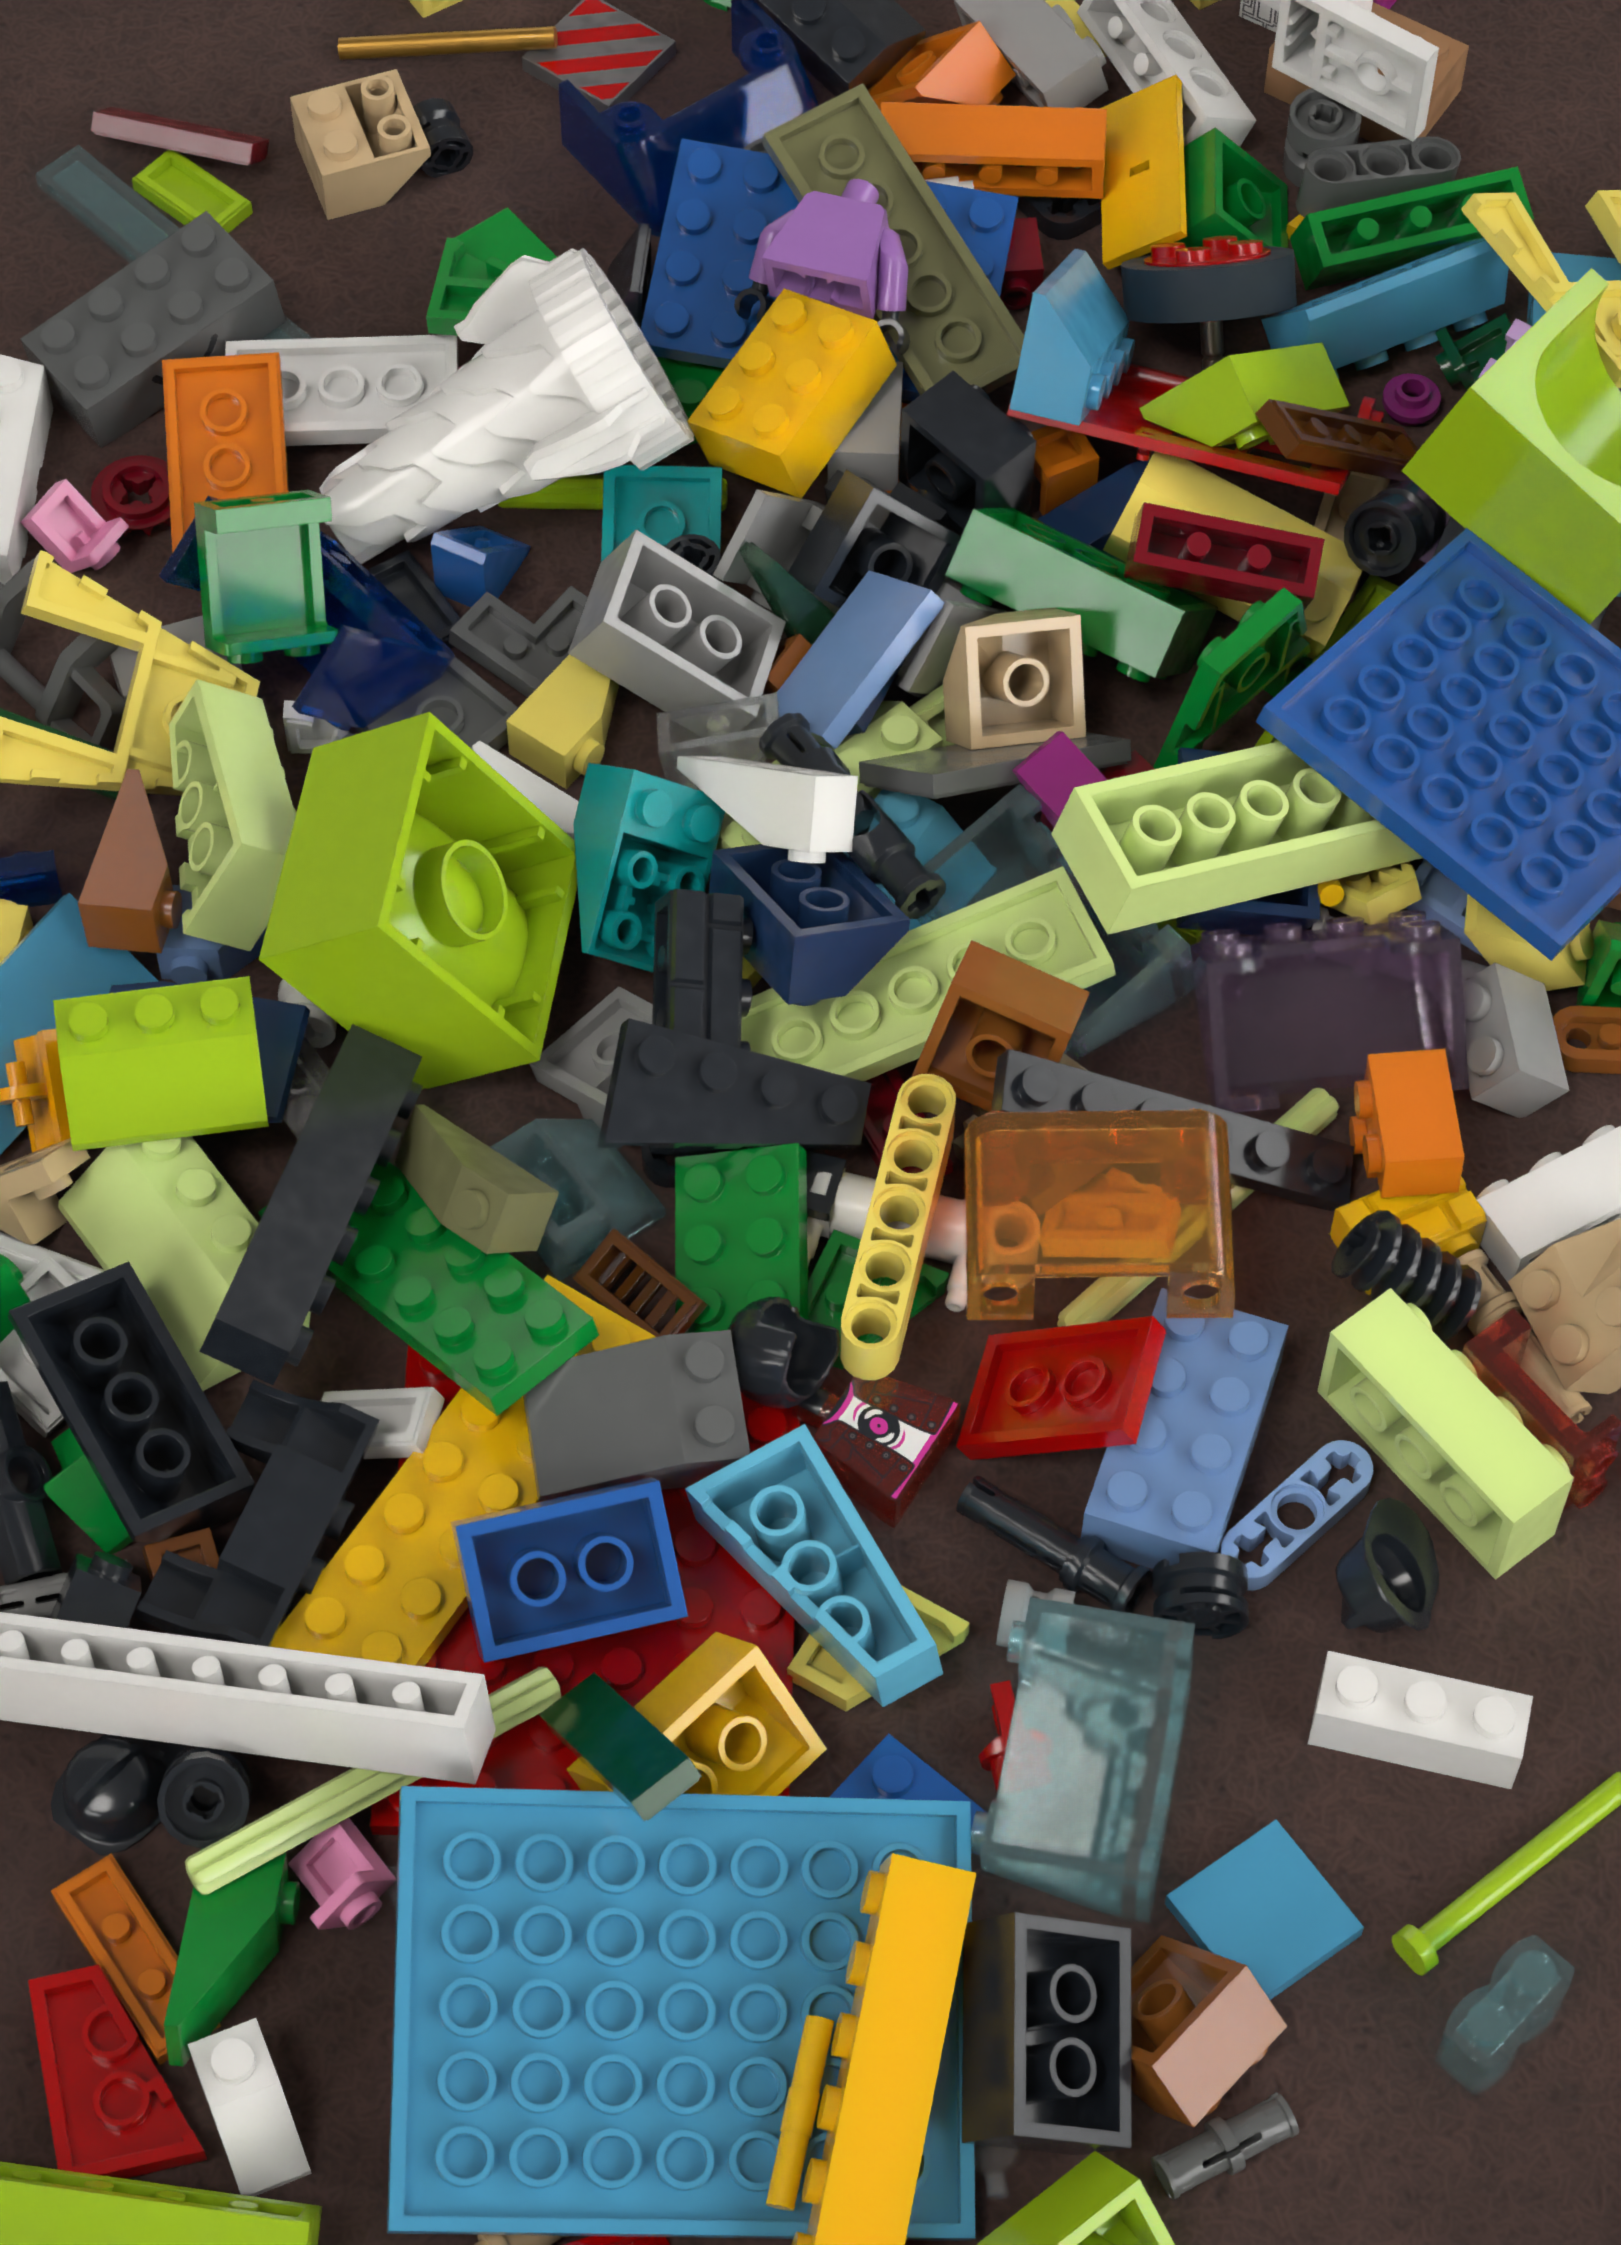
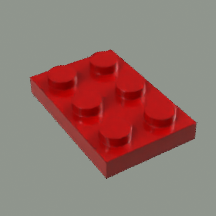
[956,1316,1167,1460]

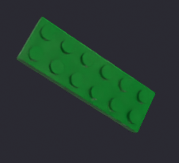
[258,1162,599,1416]

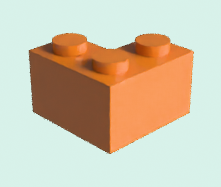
[1349,1049,1464,1198]

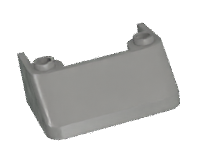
[713,489,1007,699]

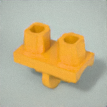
[0,1029,71,1153]

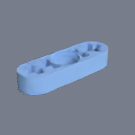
[1220,1440,1373,1591]

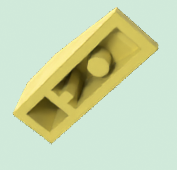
[506,654,619,789]

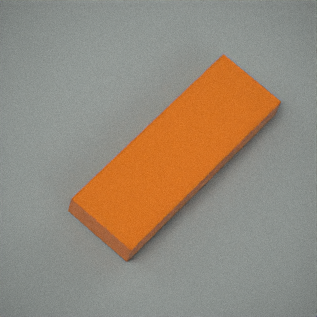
[51,1853,221,2065]

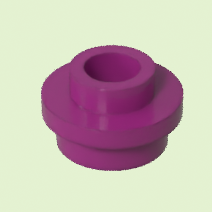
[1382,373,1441,426]

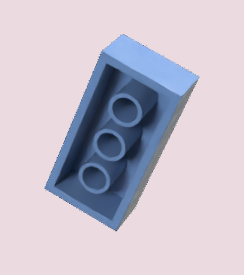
[1081,1288,1289,1569]

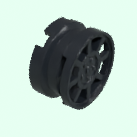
[1152,1552,1249,1639]

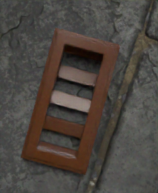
[573,1227,707,1337]

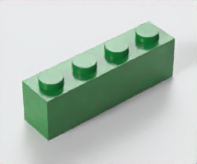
[1290,166,1534,290]

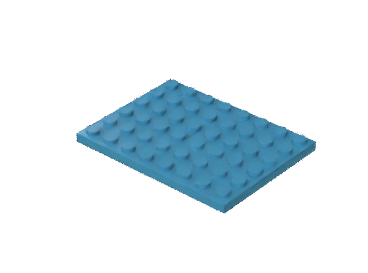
[387,1786,975,2241]

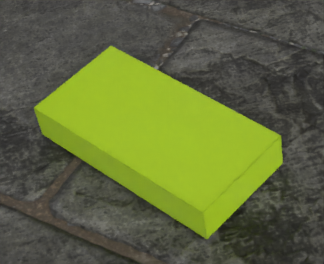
[132,149,253,233]

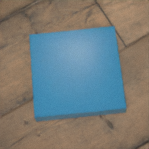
[1165,1819,1364,2000]

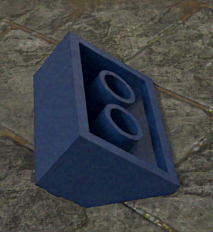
[709,844,910,1006]

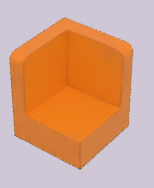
[1031,425,1100,515]

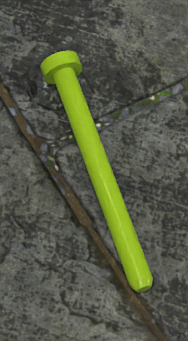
[1392,1772,1621,1976]

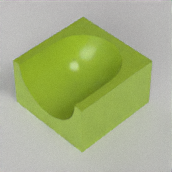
[1402,268,1621,624]
[259,712,578,1089]

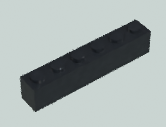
[199,1024,423,1385]

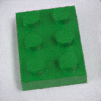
[675,1143,808,1334]

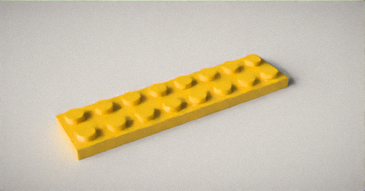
[270,1274,656,1667]

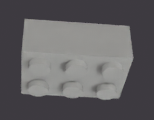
[568,530,786,744]

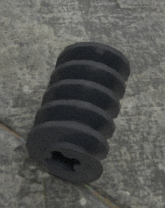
[1331,1210,1482,1342]

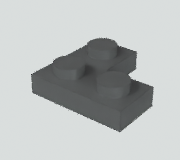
[449,586,588,698]

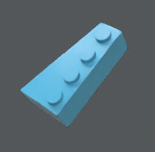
[685,1424,943,1707]

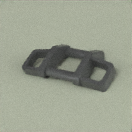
[0,558,126,750]

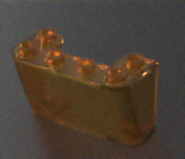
[963,1109,1235,1320]

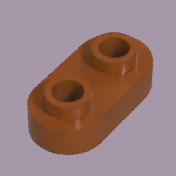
[1553,1006,1621,1074]

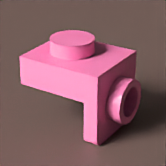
[20,479,129,573]
[288,1818,397,1930]

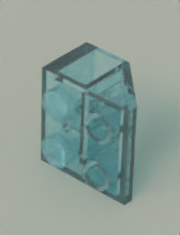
[490,1119,666,1281]

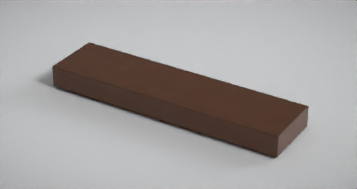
[1255,399,1418,481]

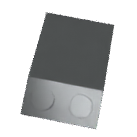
[523,1330,750,1501]

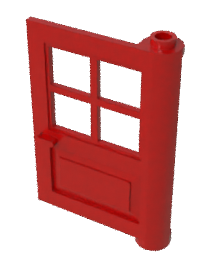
[1007,364,1385,496]

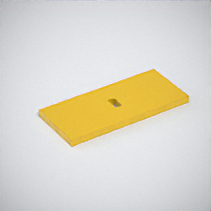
[1099,75,1187,270]

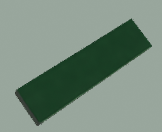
[539,1672,702,1821]

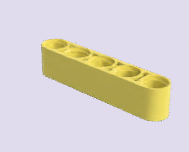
[840,1074,956,1380]

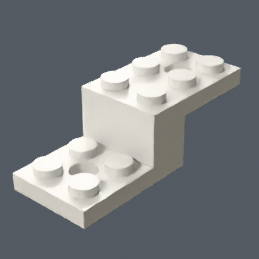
[1257,0,1439,142]

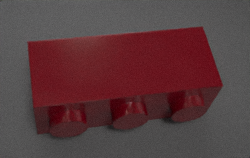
[1124,502,1325,610]

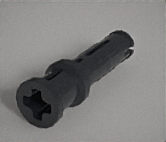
[956,1475,1152,1623]

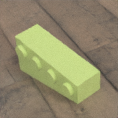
[169,679,296,951]

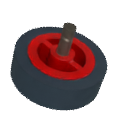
[1121,236,1297,371]

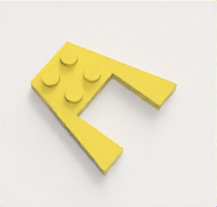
[1461,190,1621,388]
[0,550,260,796]

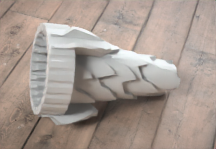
[319,248,694,565]

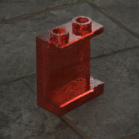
[1462,1308,1621,1510]

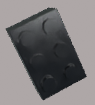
[962,1912,1131,2155]

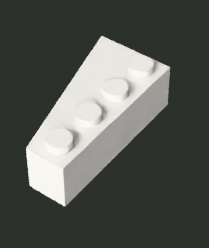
[0,354,53,585]

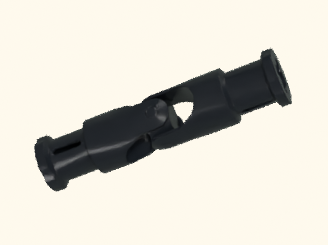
[759,713,946,919]

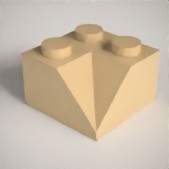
[943,608,1086,750]
[1508,1218,1621,1394]

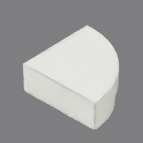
[283,700,349,753]

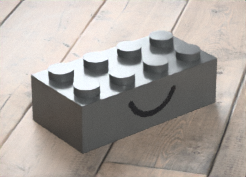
[20,211,286,448]

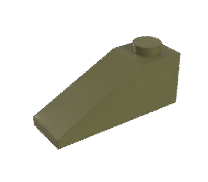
[394,1104,559,1254]

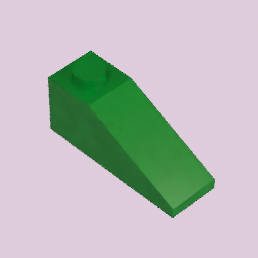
[164,1848,300,2066]

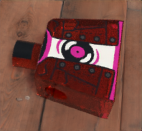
[792,1376,961,1529]

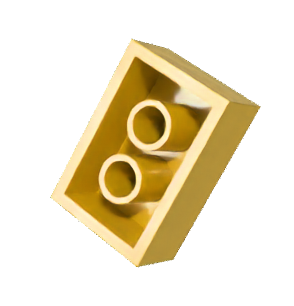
[687,288,897,499]

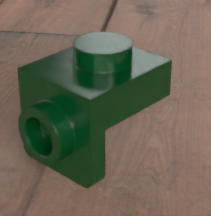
[1435,313,1511,391]

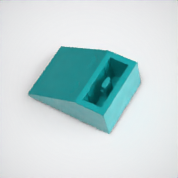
[573,763,725,973]

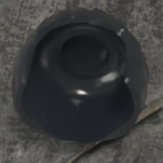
[728,1297,840,1409]

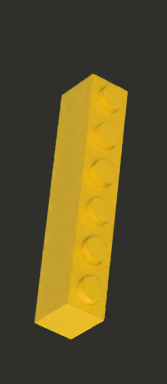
[792,1853,976,2245]

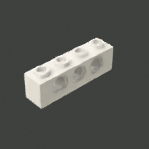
[1077,0,1257,147]

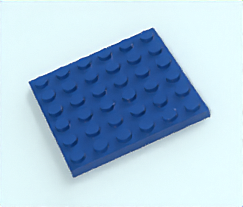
[1256,528,1621,961]

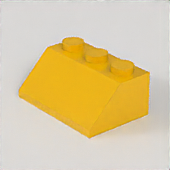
[567,1632,827,1796]

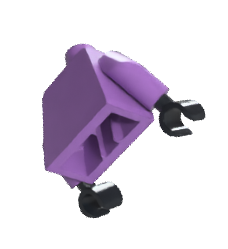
[734,179,910,355]

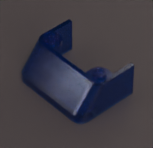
[558,0,819,237]
[159,496,455,731]

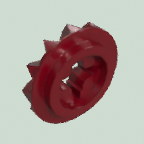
[91,455,171,537]

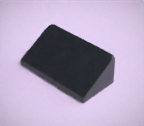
[607,223,652,329]

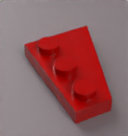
[28,1964,207,2179]

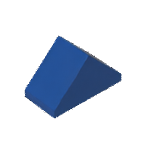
[430,525,531,607]

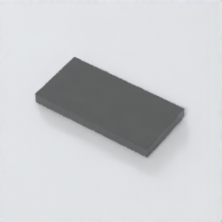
[859,732,1131,799]

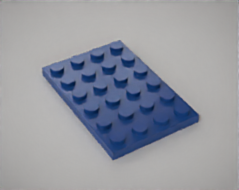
[641,139,1019,401]

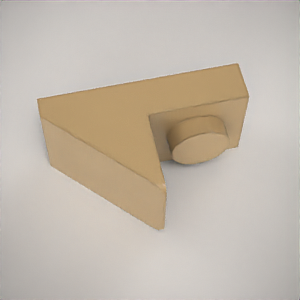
[0,1138,90,1245]

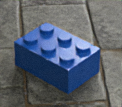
[451,1477,688,1663]

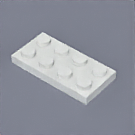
[225,335,458,446]

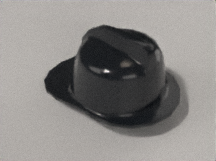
[1335,1497,1439,1633]
[51,1734,187,1855]

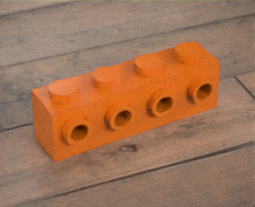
[881,102,1107,199]

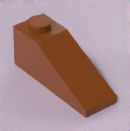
[78,769,182,954]

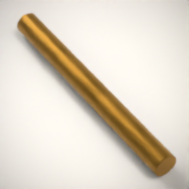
[338,26,558,60]

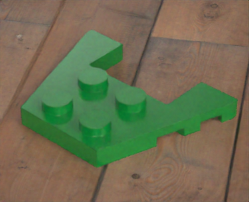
[1153,587,1313,769]

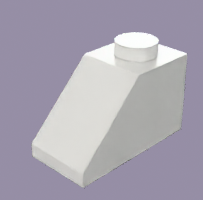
[187,2018,312,2196]

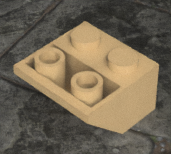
[290,69,431,220]

